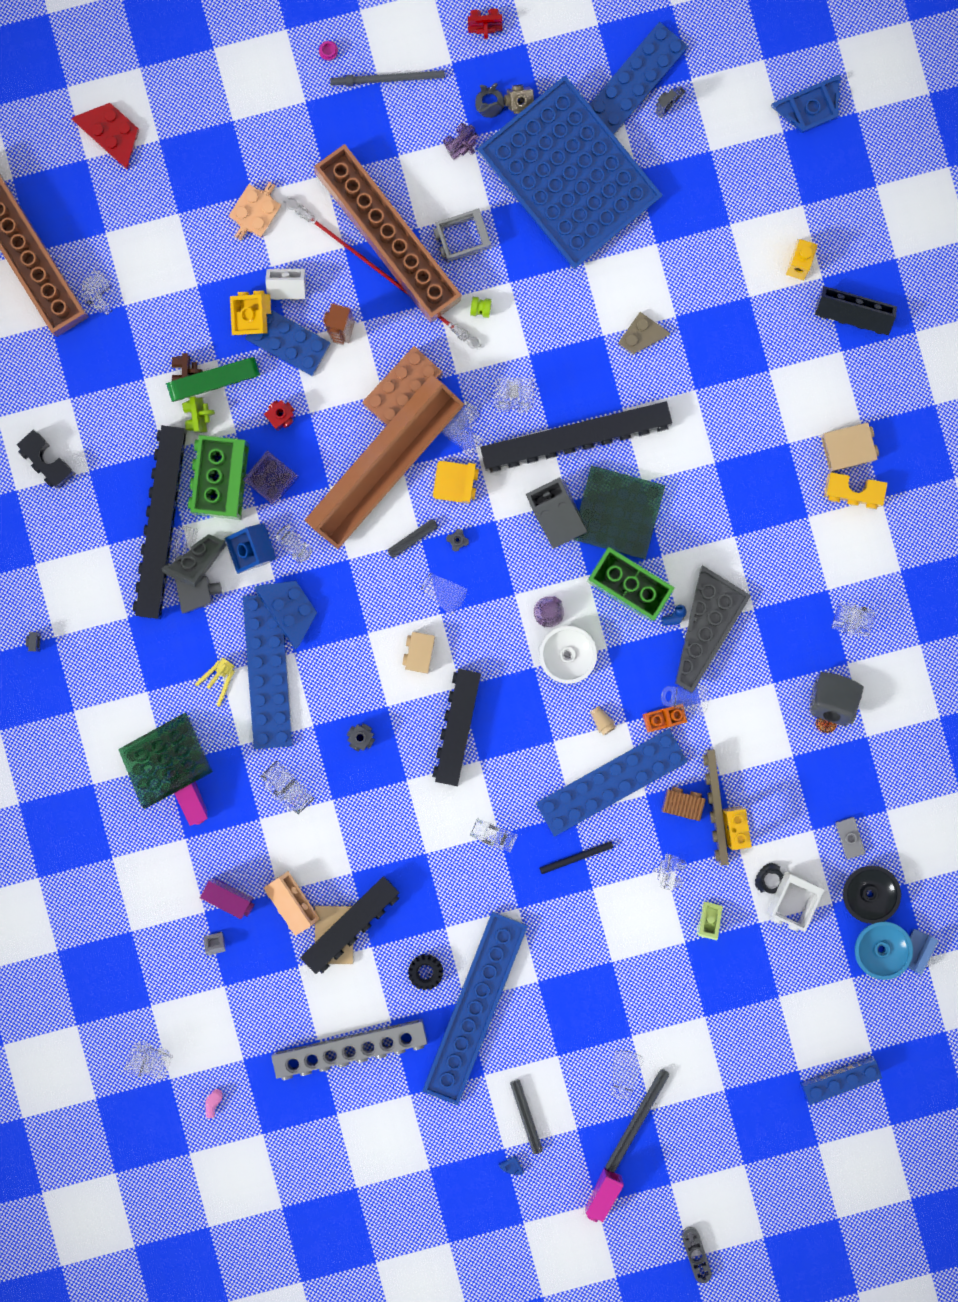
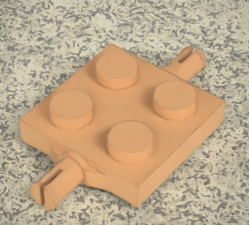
[229,182,281,241]

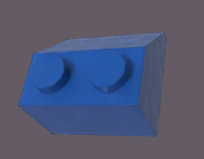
[225,523,277,574]

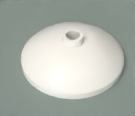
[539,626,597,684]

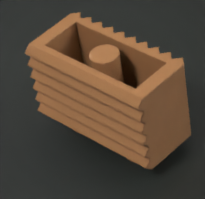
[661,786,705,821]

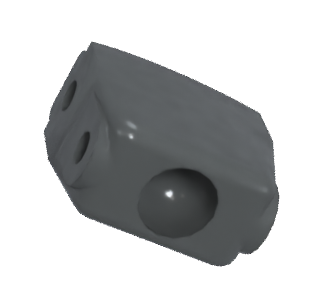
[809,672,864,726]

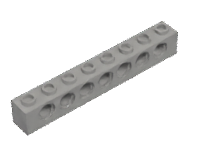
[271,1019,428,1080]

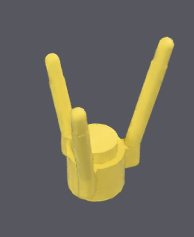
[195,657,235,707]

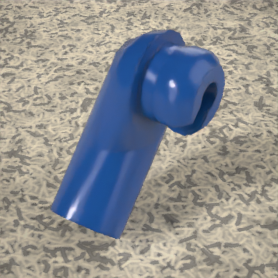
[661,605,687,626]

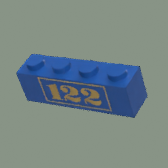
[800,1056,882,1105]

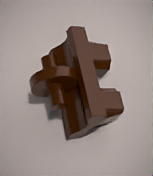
[172,353,203,381]

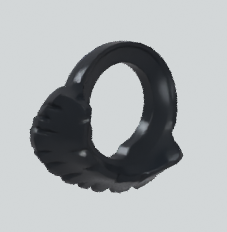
[755,863,784,894]

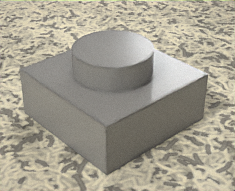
[204,932,226,956]

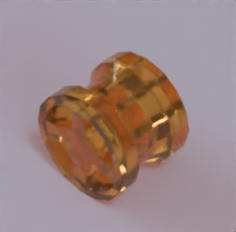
[815,718,837,733]

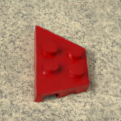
[72,103,139,170]

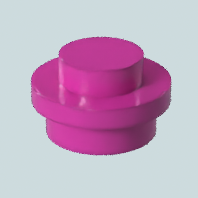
[319,41,338,61]

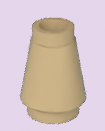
[590,706,616,736]

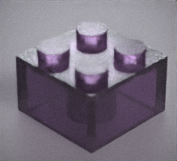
[243,450,299,506]

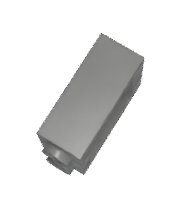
[433,208,491,262]

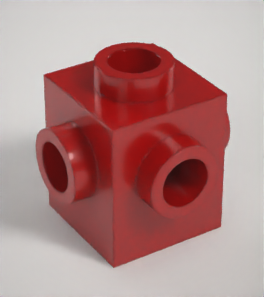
[264,400,295,431]

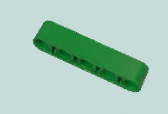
[166,357,260,402]

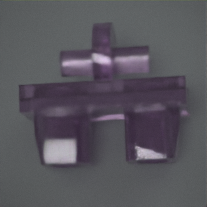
[443,123,479,160]

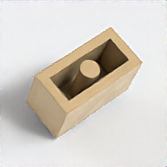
[402,632,435,674]

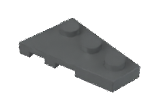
[162,534,226,587]

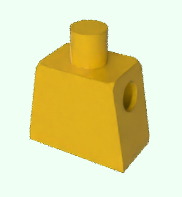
[785,239,818,281]

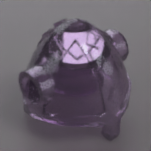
[534,596,564,627]

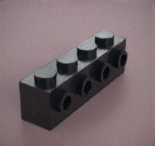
[815,286,897,335]

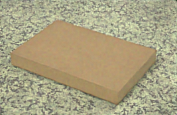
[315,906,353,964]

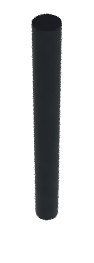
[539,841,614,874]

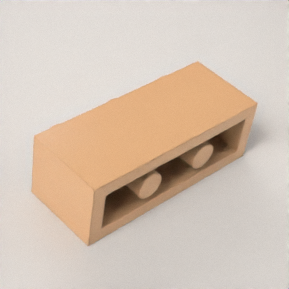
[264,871,320,936]

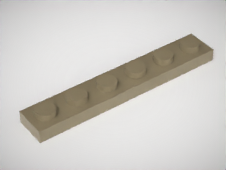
[702,749,729,866]

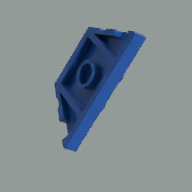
[771,74,841,133]
[254,581,317,649]

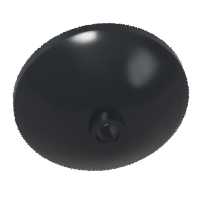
[843,865,901,924]

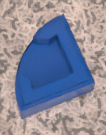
[499,1155,525,1175]

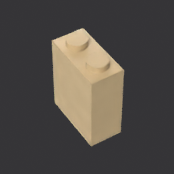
[821,422,879,472]

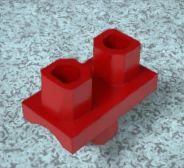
[468,8,503,40]

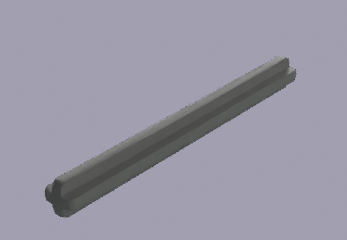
[606,1069,669,1173]

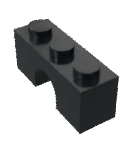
[17,429,76,489]

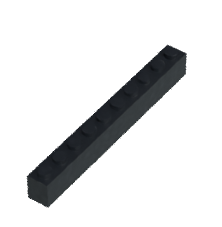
[480,401,672,473]
[133,425,187,619]

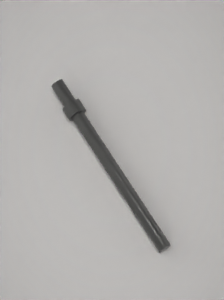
[330,70,445,87]

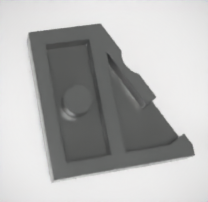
[655,86,686,118]

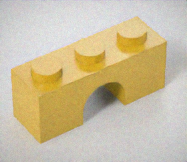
[824,472,887,509]

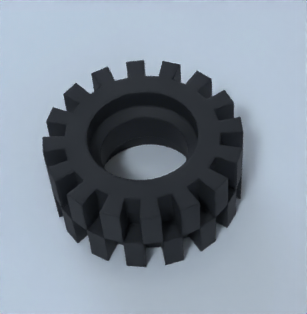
[408,954,443,991]

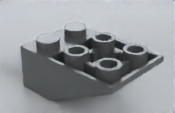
[526,477,587,549]

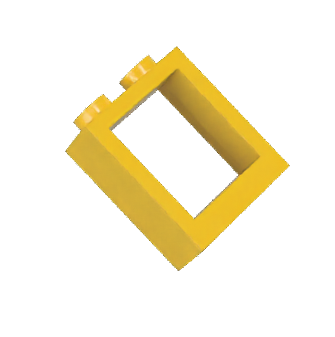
[722,806,752,850]

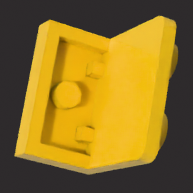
[433,461,479,504]

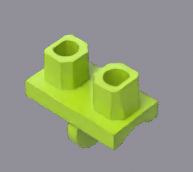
[182,396,215,433]

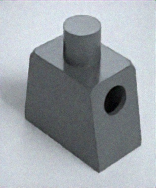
[175,576,222,614]

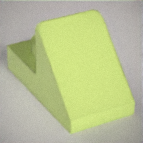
[697,901,723,940]

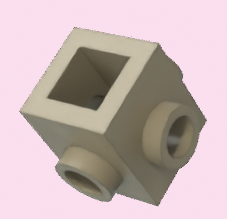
[504,84,534,114]

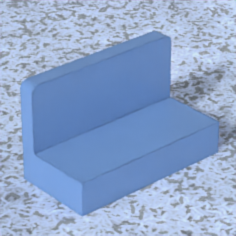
[908,929,938,975]

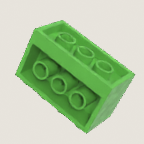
[188,435,249,520]

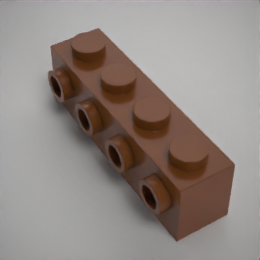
[323,303,355,345]

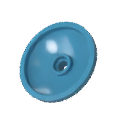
[855,921,913,980]

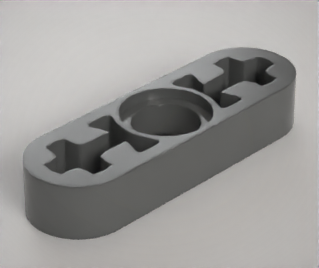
[682,1227,712,1283]

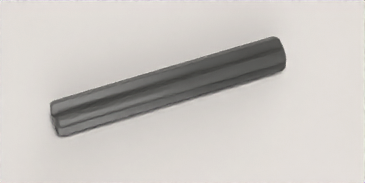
[510,1079,543,1154]

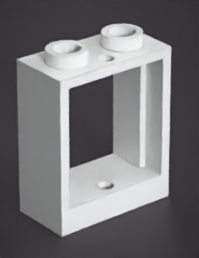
[767,872,824,932]

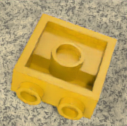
[230,291,271,335]

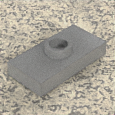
[835,817,866,859]

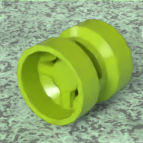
[470,296,492,318]

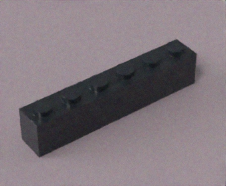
[432,669,481,787]
[300,876,400,974]

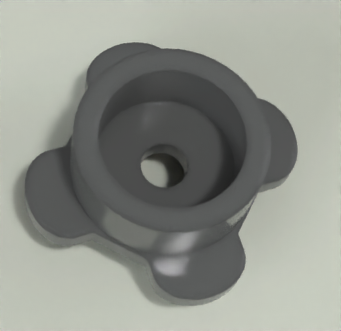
[446,529,469,551]

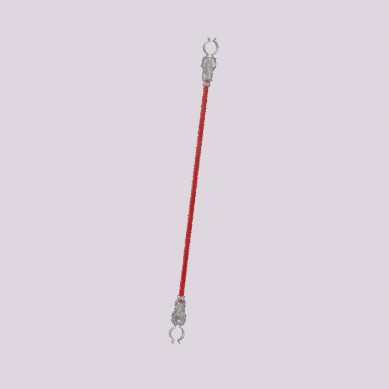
[284,197,481,350]

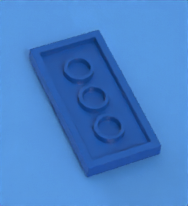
[245,310,331,377]

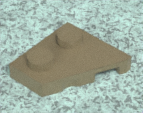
[618,312,670,355]

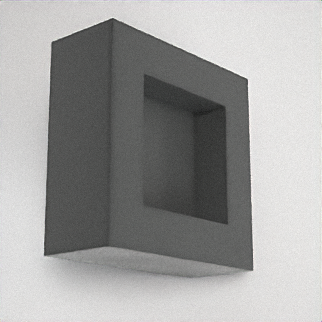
[26,632,41,652]

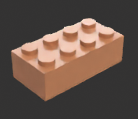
[362,346,443,426]

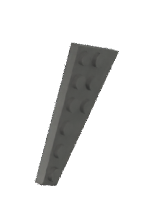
[675,565,751,693]

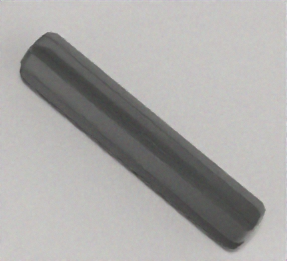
[387,519,438,558]

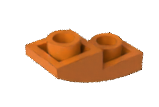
[642,704,687,733]

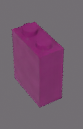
[200,877,255,919]

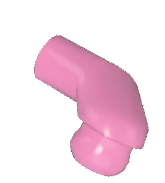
[205,1089,223,1118]

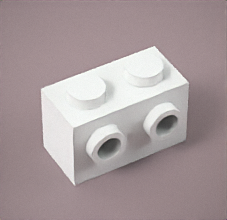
[265,269,306,300]

